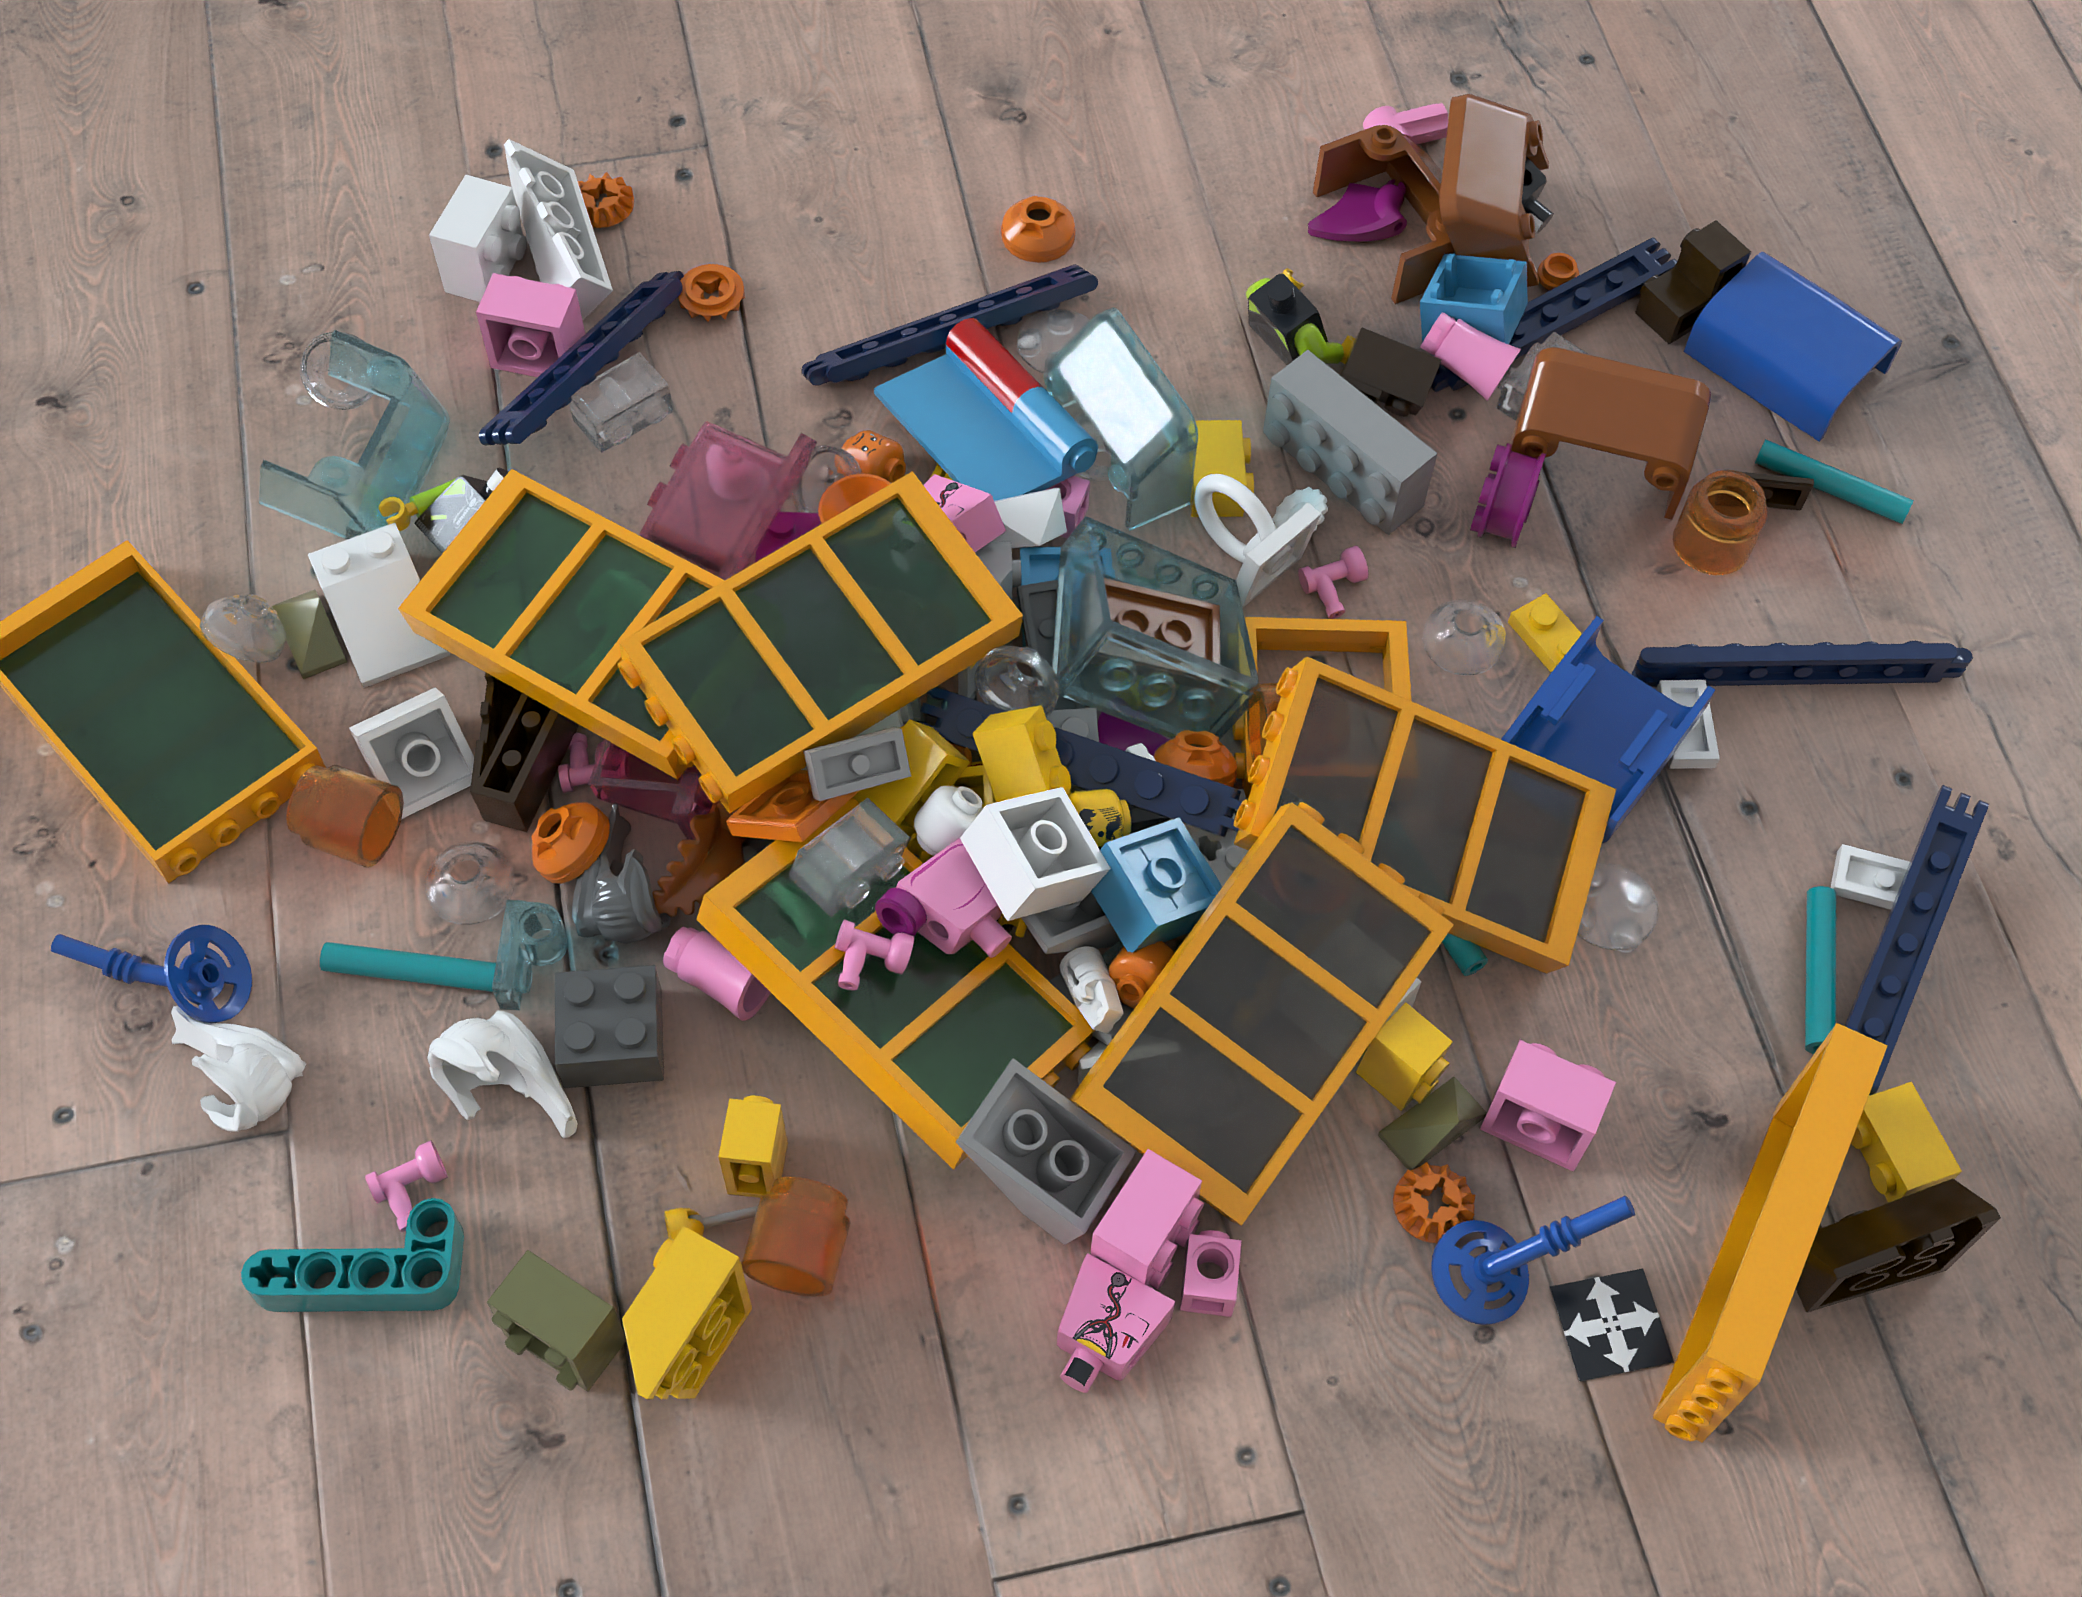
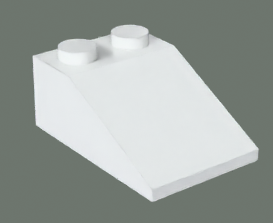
[308,523,451,688]

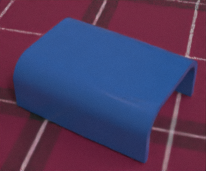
[1683,252,1902,442]
[1501,616,1715,843]

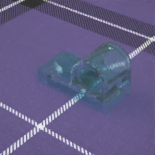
[492,900,568,1011]

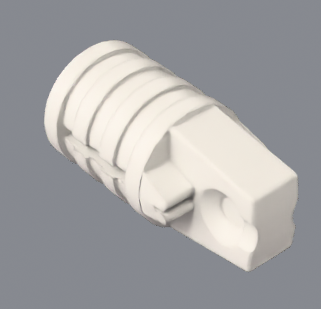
[1060,946,1124,1034]

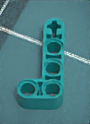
[241,1198,464,1312]

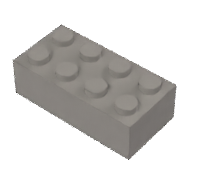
[1263,350,1438,535]

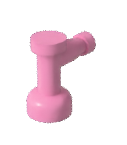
[1298,546,1368,619]
[558,733,630,793]
[835,920,914,991]
[365,1140,448,1232]

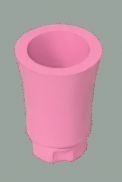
[1420,312,1521,401]
[663,926,771,1021]

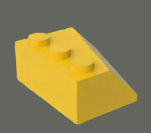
[622,1226,752,1400]

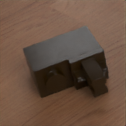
[1340,327,1442,417]

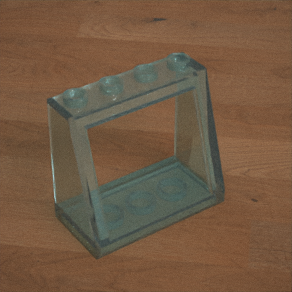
[1051,516,1262,740]

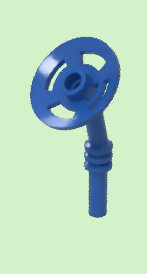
[51,925,252,1023]
[1431,1196,1635,1325]

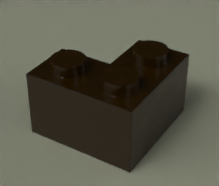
[1635,220,1751,344]

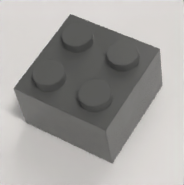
[555,965,664,1088]

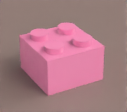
[476,273,585,377]
[1480,1040,1616,1172]
[1090,1149,1204,1290]

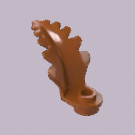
[652,800,747,917]

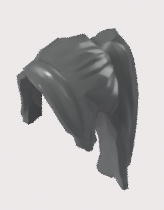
[572,804,671,944]

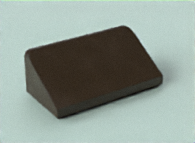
[1714,470,1814,510]

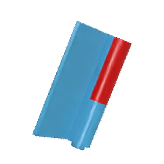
[874,318,1098,501]

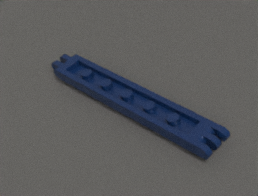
[1430,237,1677,392]
[801,264,1098,386]
[479,271,684,446]
[1632,641,1973,687]
[916,687,1242,837]
[1845,785,1989,1095]

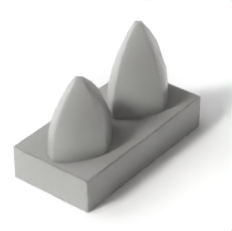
[803,727,911,801]

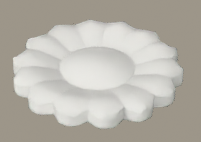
[1272,487,1328,532]

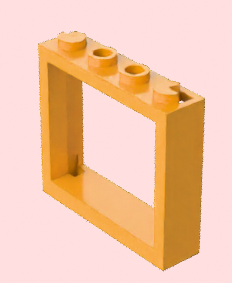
[1230,617,1417,802]

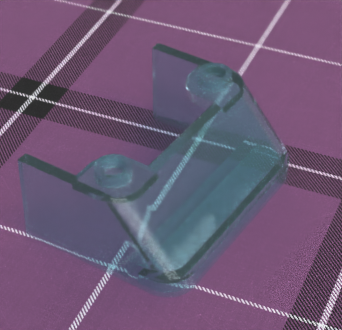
[1043,307,1198,531]
[259,330,450,540]

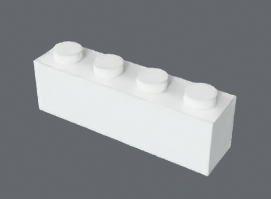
[504,139,613,320]

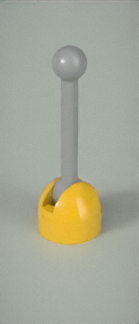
[664,1196,790,1240]

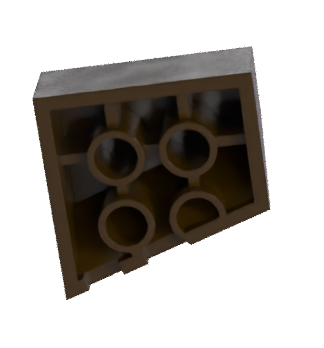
[1795,1178,2001,1313]

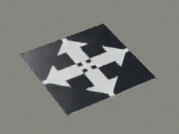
[1550,1268,1674,1382]

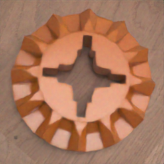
[578,172,634,228]
[678,264,745,322]
[1393,1162,1475,1243]

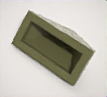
[272,589,347,679]
[1378,1076,1487,1170]

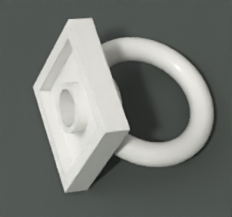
[1194,474,1321,609]

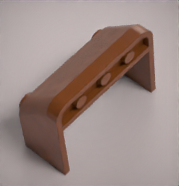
[1440,94,1549,287]
[1313,125,1456,304]
[1510,347,1711,520]

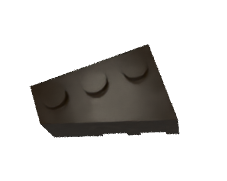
[470,672,579,832]

